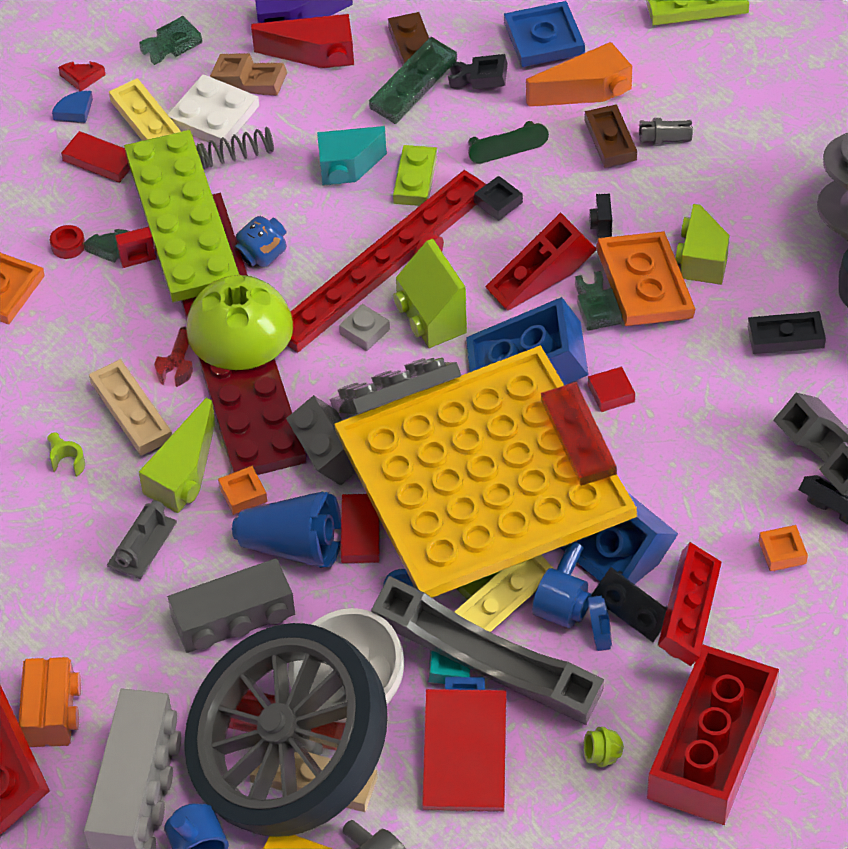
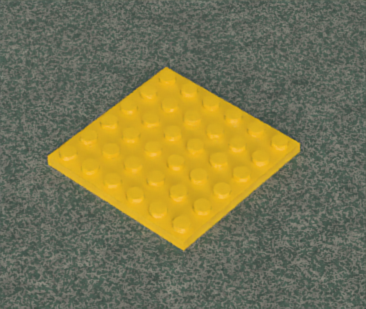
[334,345,637,598]

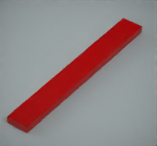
[287,169,486,353]

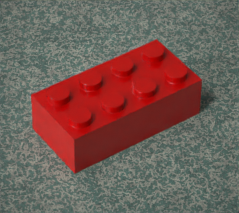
[647,644,779,826]

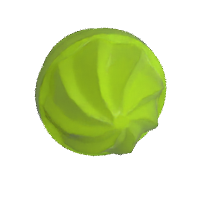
[583,727,624,767]

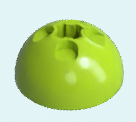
[186,275,293,370]

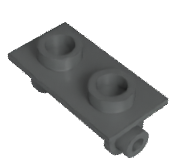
[107,500,177,579]

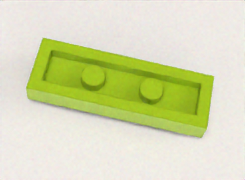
[646,0,749,26]

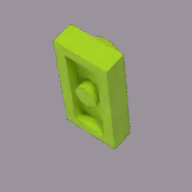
[393,145,437,206]

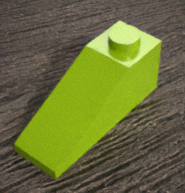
[139,397,215,513]

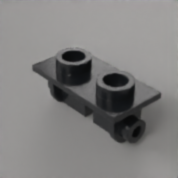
[591,567,668,643]

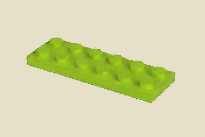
[124,130,239,303]

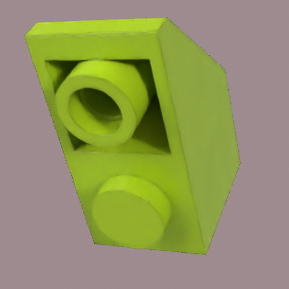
[675,204,730,285]

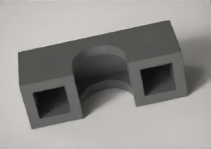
[773,392,848,496]

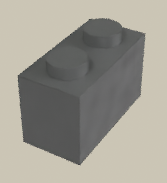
[286,395,356,485]

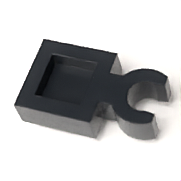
[448,54,508,89]

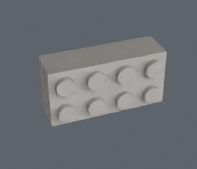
[84,688,181,849]

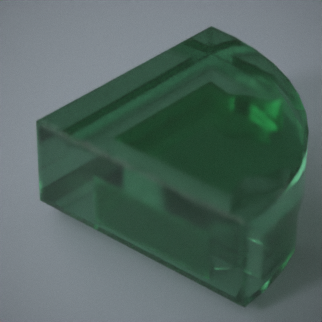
[84,229,130,263]

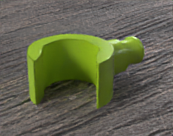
[47,432,85,477]

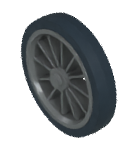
[184,623,388,837]

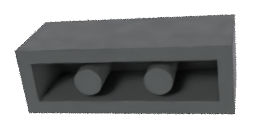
[167,558,295,653]

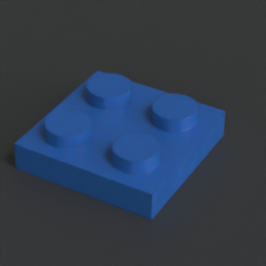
[504,1,585,67]

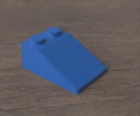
[466,297,589,385]

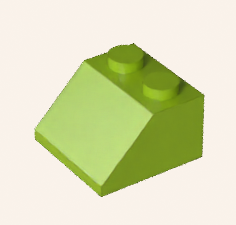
[393,239,467,348]

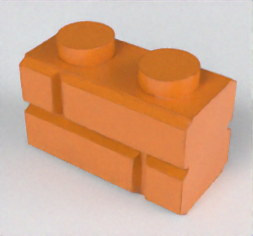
[19,657,81,747]

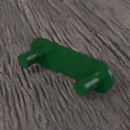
[468,121,549,164]

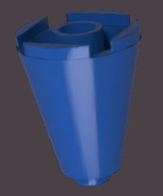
[232,491,341,568]

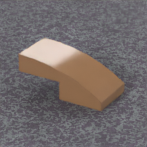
[210,53,287,95]

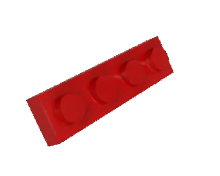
[658,542,722,666]

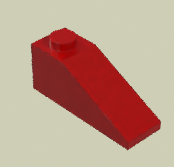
[251,14,354,68]
[485,212,597,311]

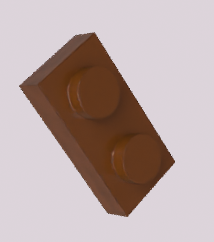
[388,12,436,72]
[584,104,637,168]

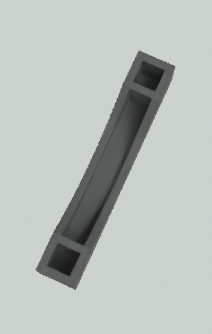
[371,576,604,725]

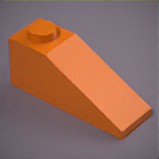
[526,42,633,107]

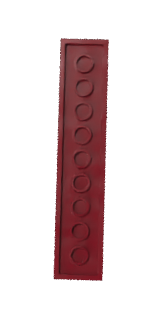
[181,192,307,475]

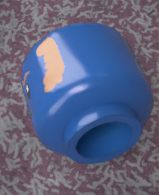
[234,216,287,267]

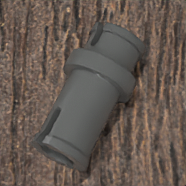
[639,118,693,145]

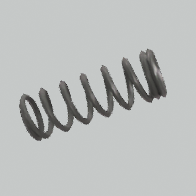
[196,126,274,169]

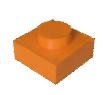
[218,466,268,515]
[758,525,808,571]

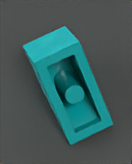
[317,126,387,185]

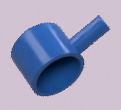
[532,542,592,629]
[164,803,229,849]

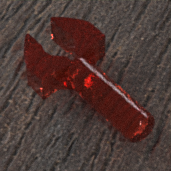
[154,327,193,387]

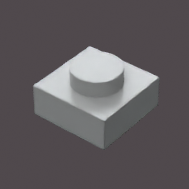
[339,304,390,351]

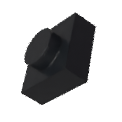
[474,176,523,221]
[589,193,613,240]

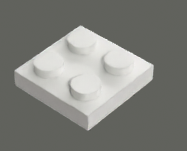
[168,74,260,148]

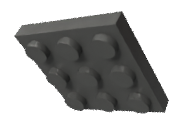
[329,358,461,414]

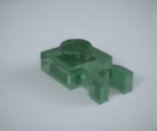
[139,16,202,65]
[575,271,622,331]

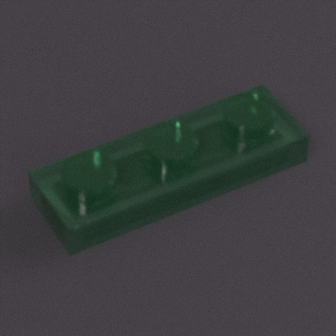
[369,37,457,124]

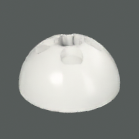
[288,608,404,723]

